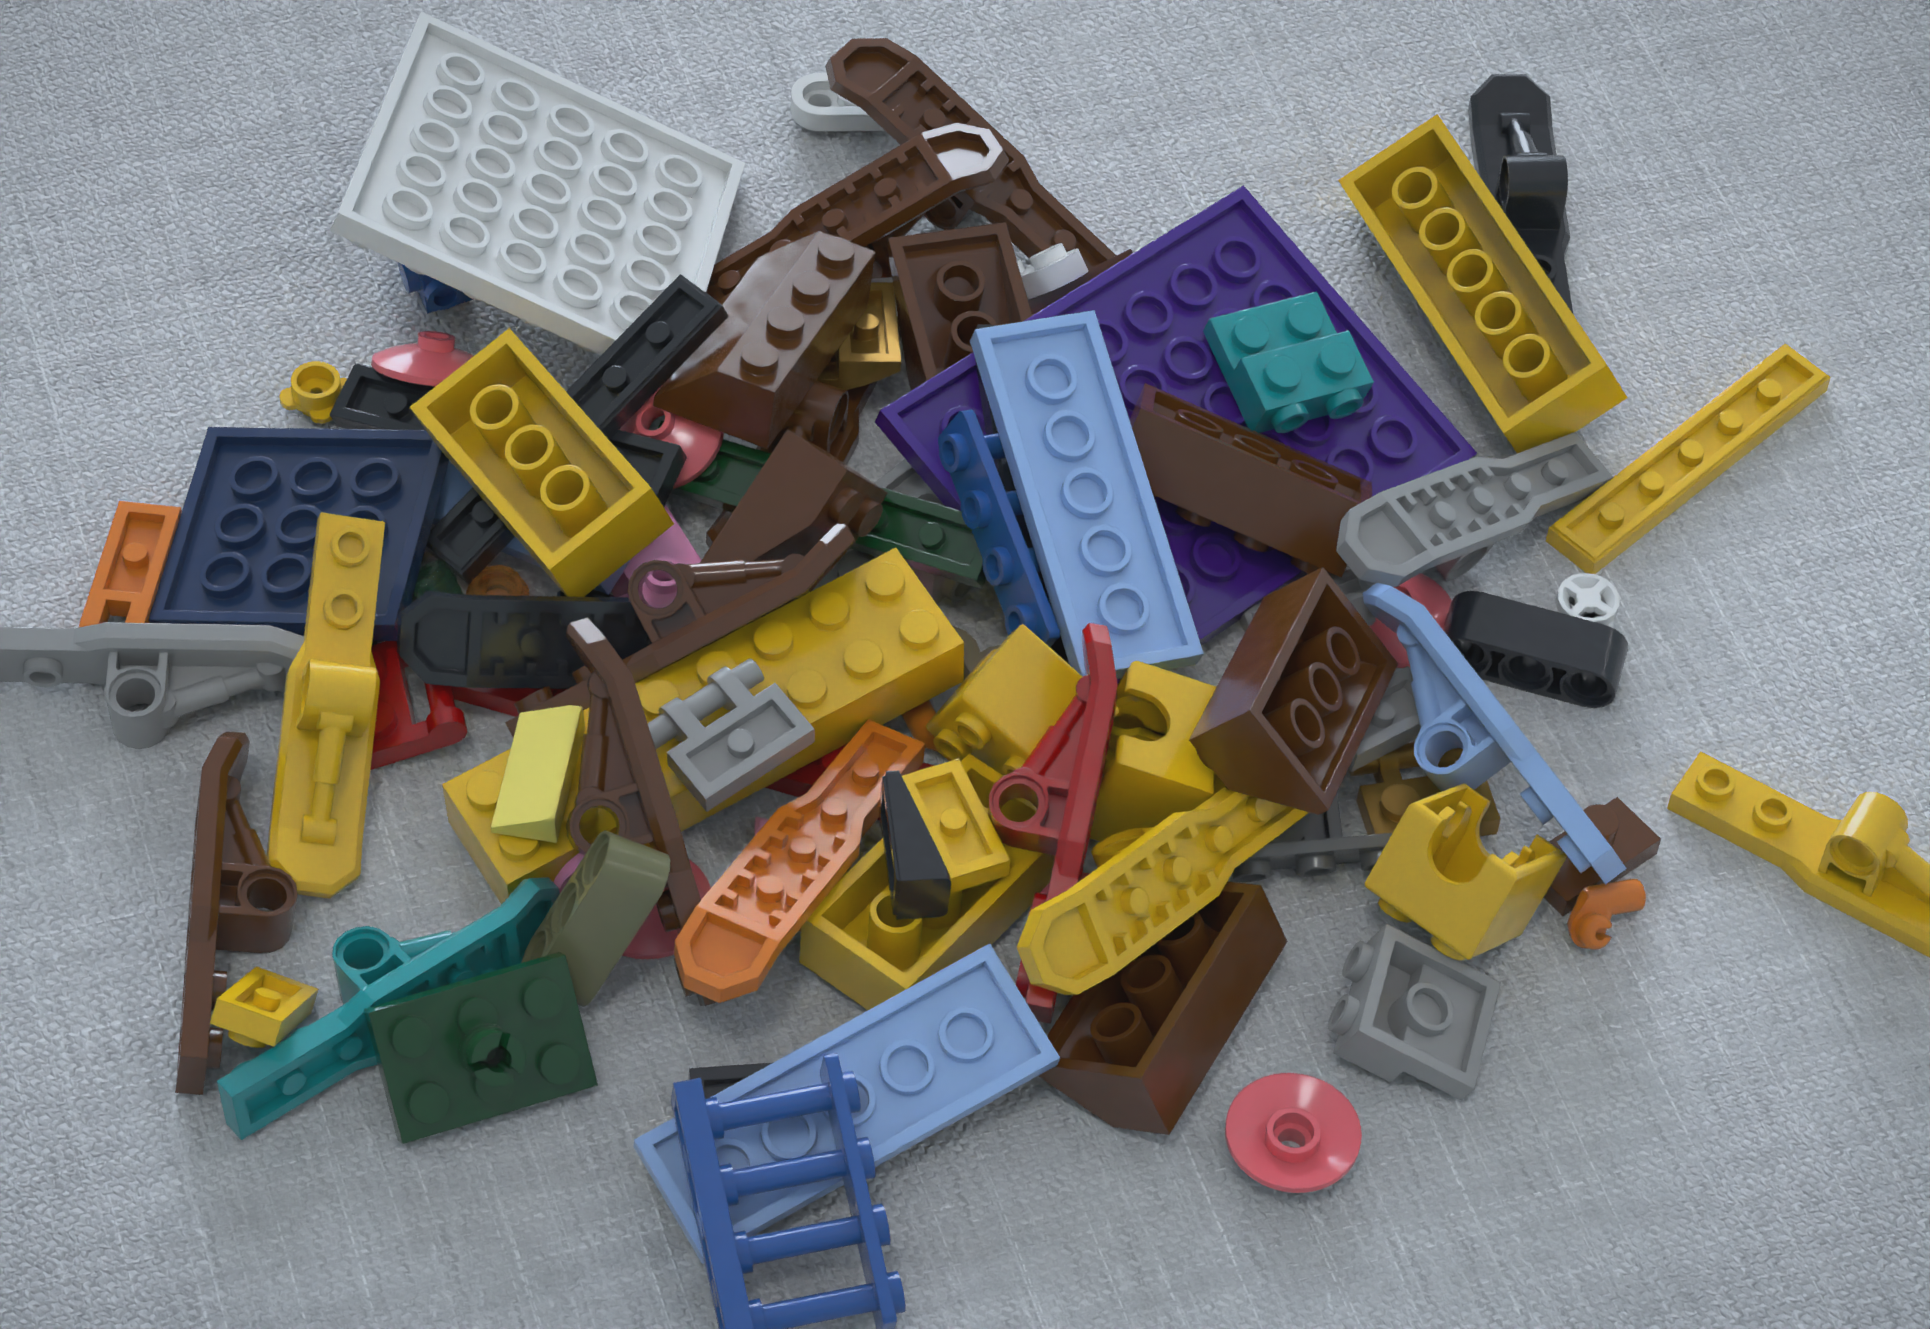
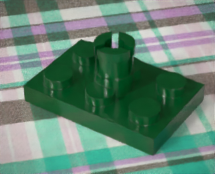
[364,952,598,1144]

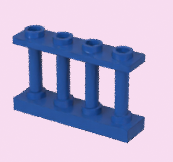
[938,409,1060,647]
[671,1053,906,1329]

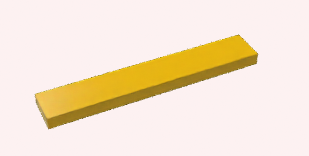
[1546,344,1831,574]

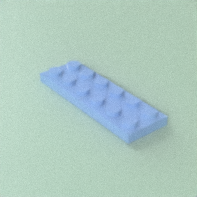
[970,310,1204,679]
[633,943,1060,1264]

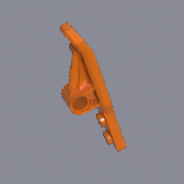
[674,719,925,1003]

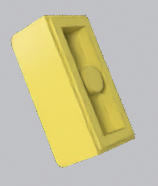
[491,705,585,843]

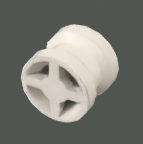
[1554,573,1620,628]

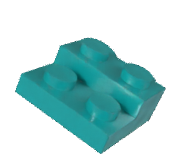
[1203,292,1374,433]

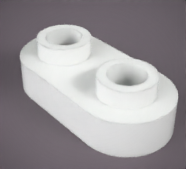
[790,73,885,131]
[1017,243,1088,300]

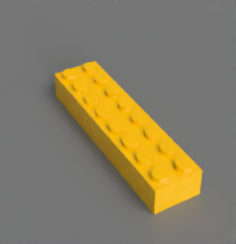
[442,548,964,904]

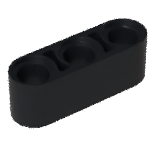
[1443,591,1628,708]

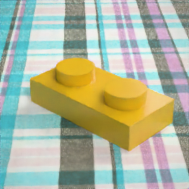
[902,758,1011,894]
[210,966,319,1048]

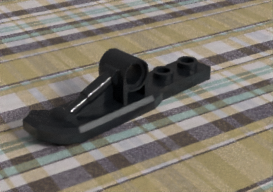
[1468,74,1574,315]
[396,589,661,689]

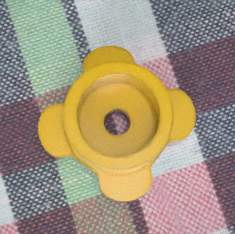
[280,361,347,424]

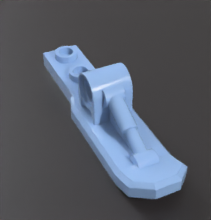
[1363,583,1627,884]

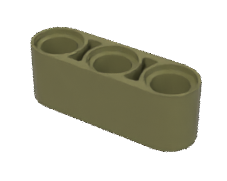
[521,830,671,1007]

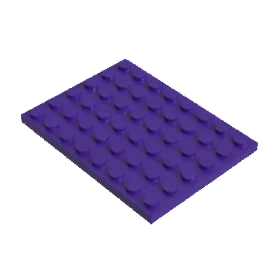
[875,185,1477,684]

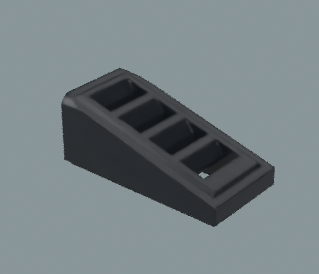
[879,771,951,920]

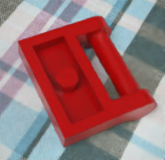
[370,641,468,770]

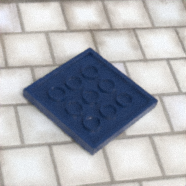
[148,427,449,641]

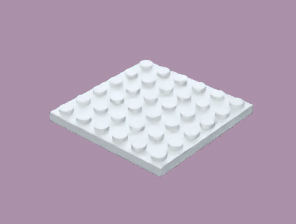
[330,11,745,355]

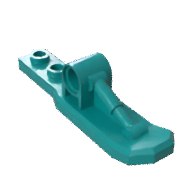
[217,877,560,1140]

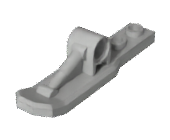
[1336,432,1613,587]
[0,622,304,749]

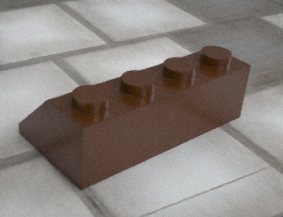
[653,231,876,449]
[1130,383,1373,578]
[1189,567,1398,815]
[1039,882,1288,1135]

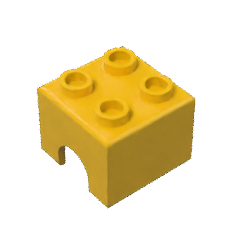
[926,624,1119,776]
[1090,661,1225,841]
[1364,783,1567,960]

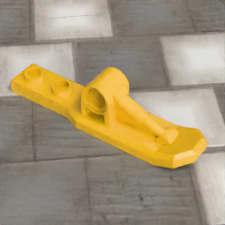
[267,513,385,899]
[1667,751,1930,958]
[1016,786,1309,995]

